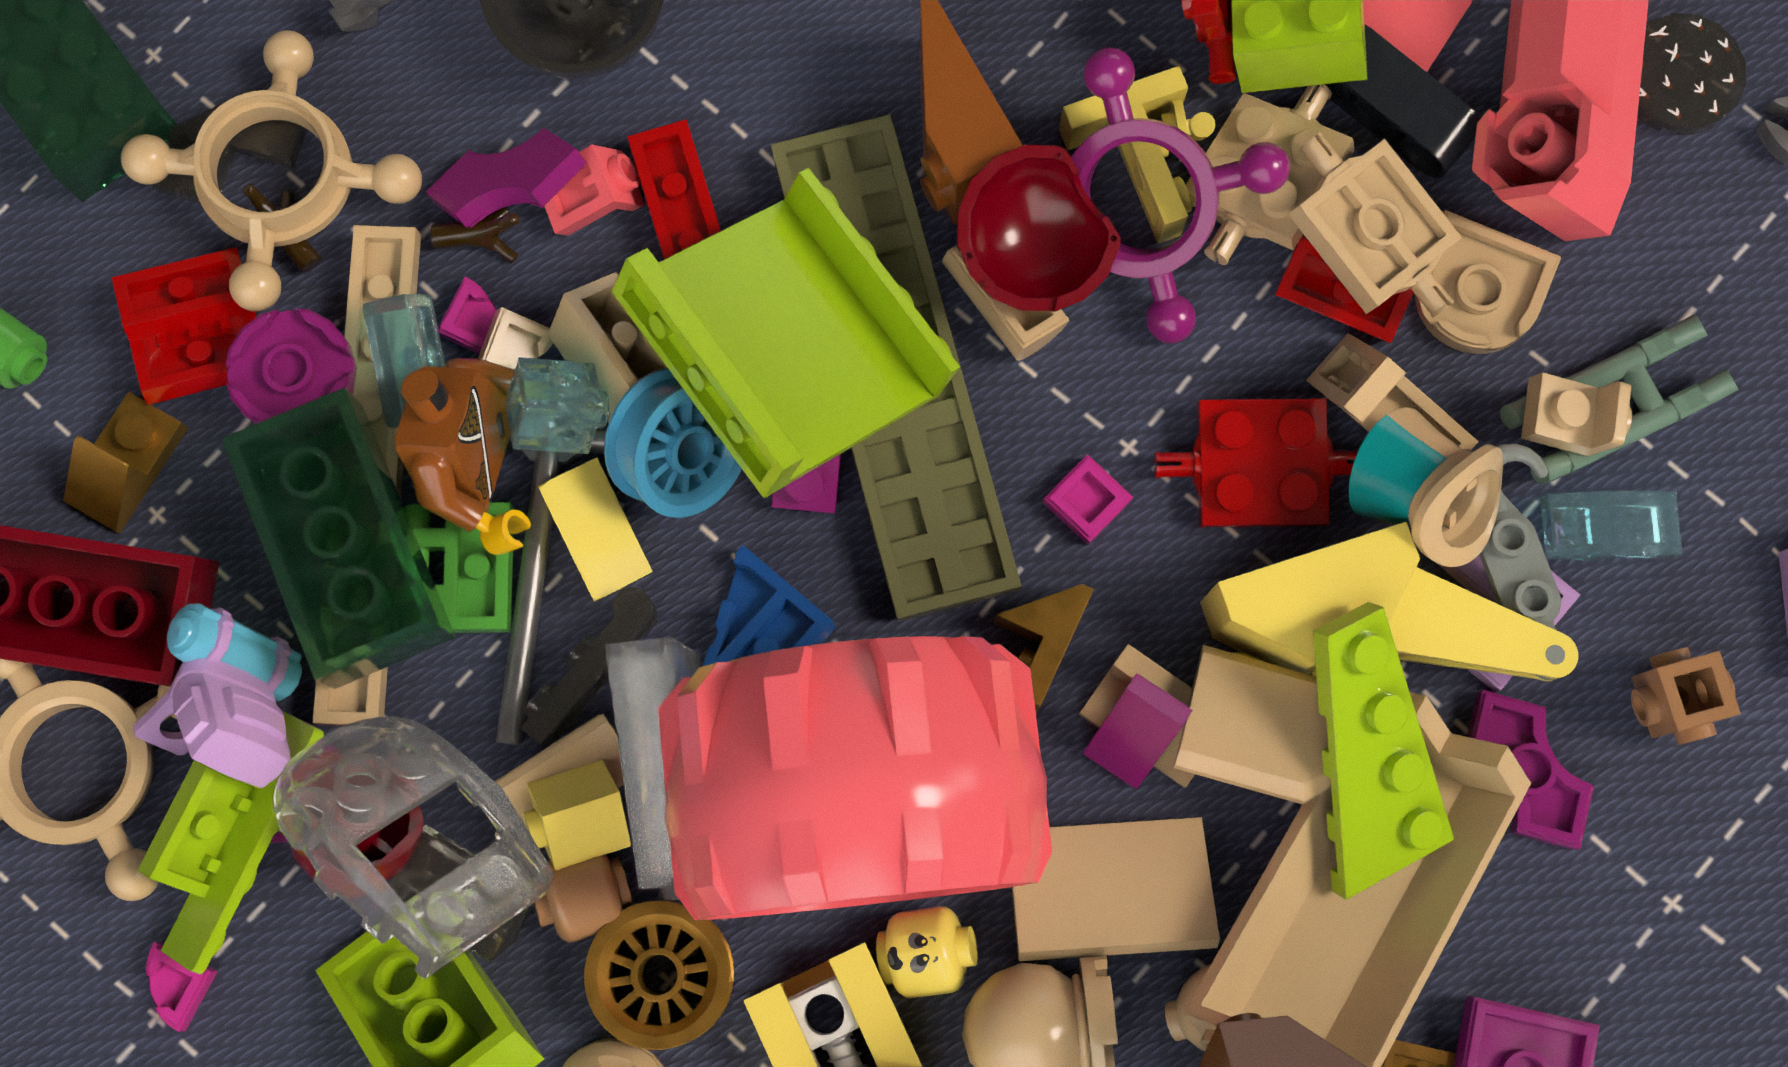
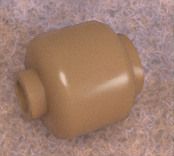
[531,854,632,942]

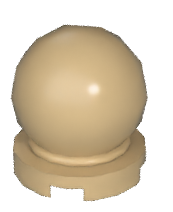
[962,956,1118,1067]

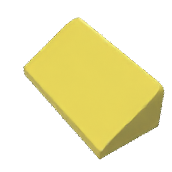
[538,458,653,602]

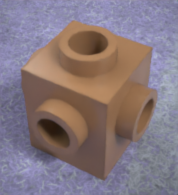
[1631,647,1741,745]

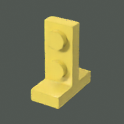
[1059,66,1192,244]

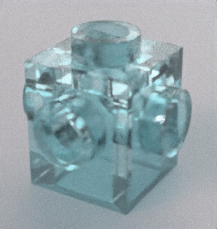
[505,357,609,454]

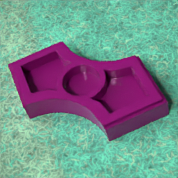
[426,127,587,228]
[1466,690,1594,850]

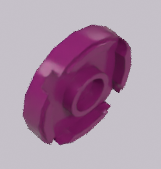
[226,308,357,435]

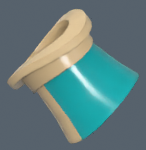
[1349,407,1503,567]

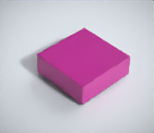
[1042,454,1133,545]

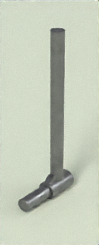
[496,415,607,745]

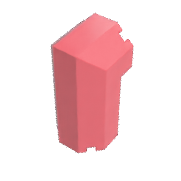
[1472,0,1649,241]

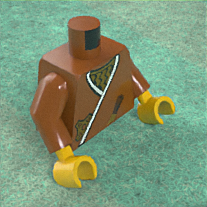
[395,358,568,555]

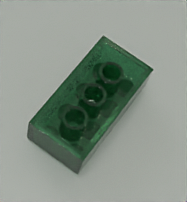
[0,0,183,203]
[221,387,456,689]

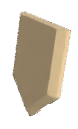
[1173,645,1331,805]

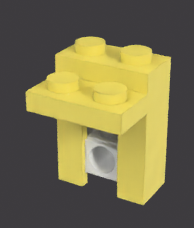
[743,943,923,1067]

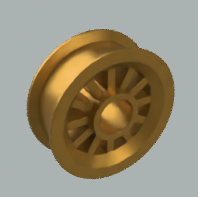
[584,901,734,1050]

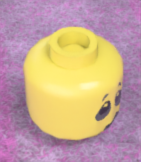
[876,906,978,998]

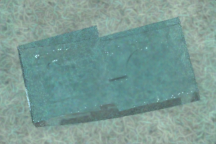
[1540,491,1682,561]

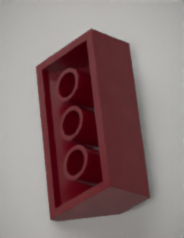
[0,525,220,687]

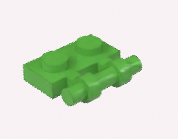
[396,502,514,634]

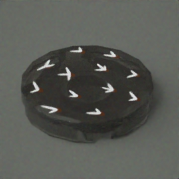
[1637,13,1746,135]

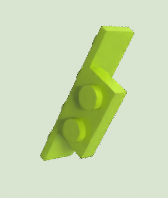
[137,712,324,974]

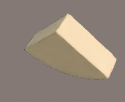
[478,307,553,370]

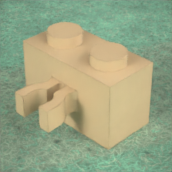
[548,272,667,422]

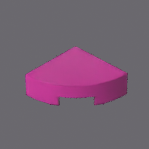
[436,277,497,354]
[146,942,218,1032]

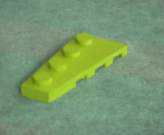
[1313,602,1454,900]

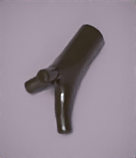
[243,184,322,273]
[431,207,520,263]

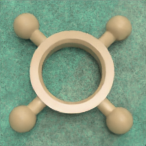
[121,30,422,311]
[0,659,177,901]

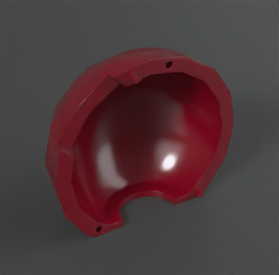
[957,145,1121,312]

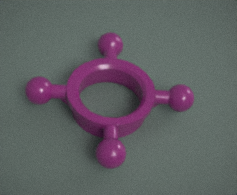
[1071,47,1290,344]

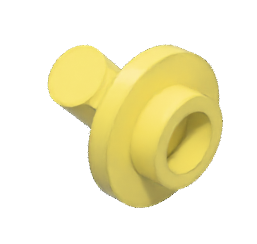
[1161,98,1215,162]

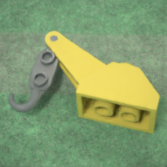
[1200,444,1578,681]

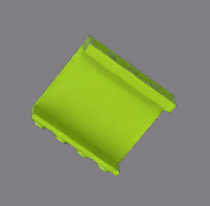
[611,168,960,498]

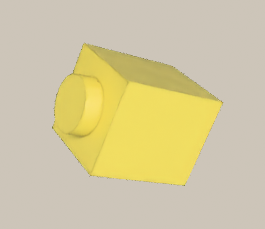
[522,760,631,871]

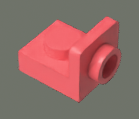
[544,144,644,236]

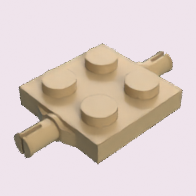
[1186,84,1354,265]
[1288,132,1462,318]

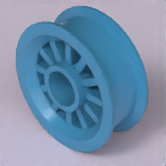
[604,368,742,518]

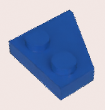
[703,545,836,666]

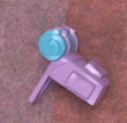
[133,604,302,788]

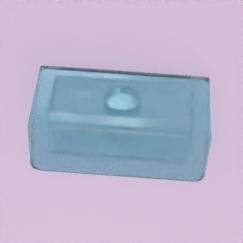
[362,294,445,428]

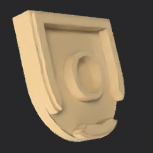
[1414,210,1561,354]

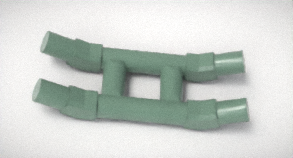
[1500,314,1738,485]

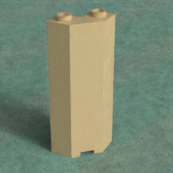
[1183,692,1531,1067]

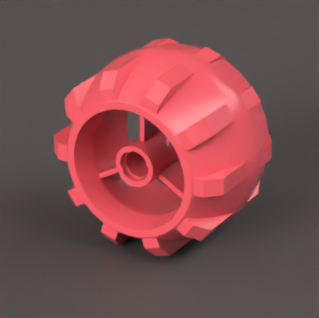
[658,636,1052,920]

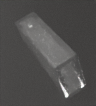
[605,637,701,901]

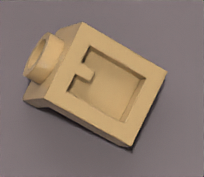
[1521,373,1632,456]

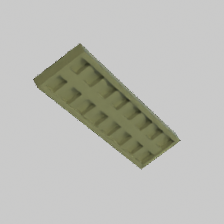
[771,115,1022,622]

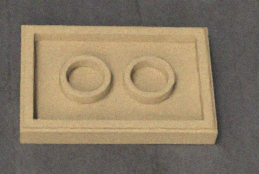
[1012,817,1220,961]

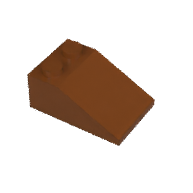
[919,0,1023,225]

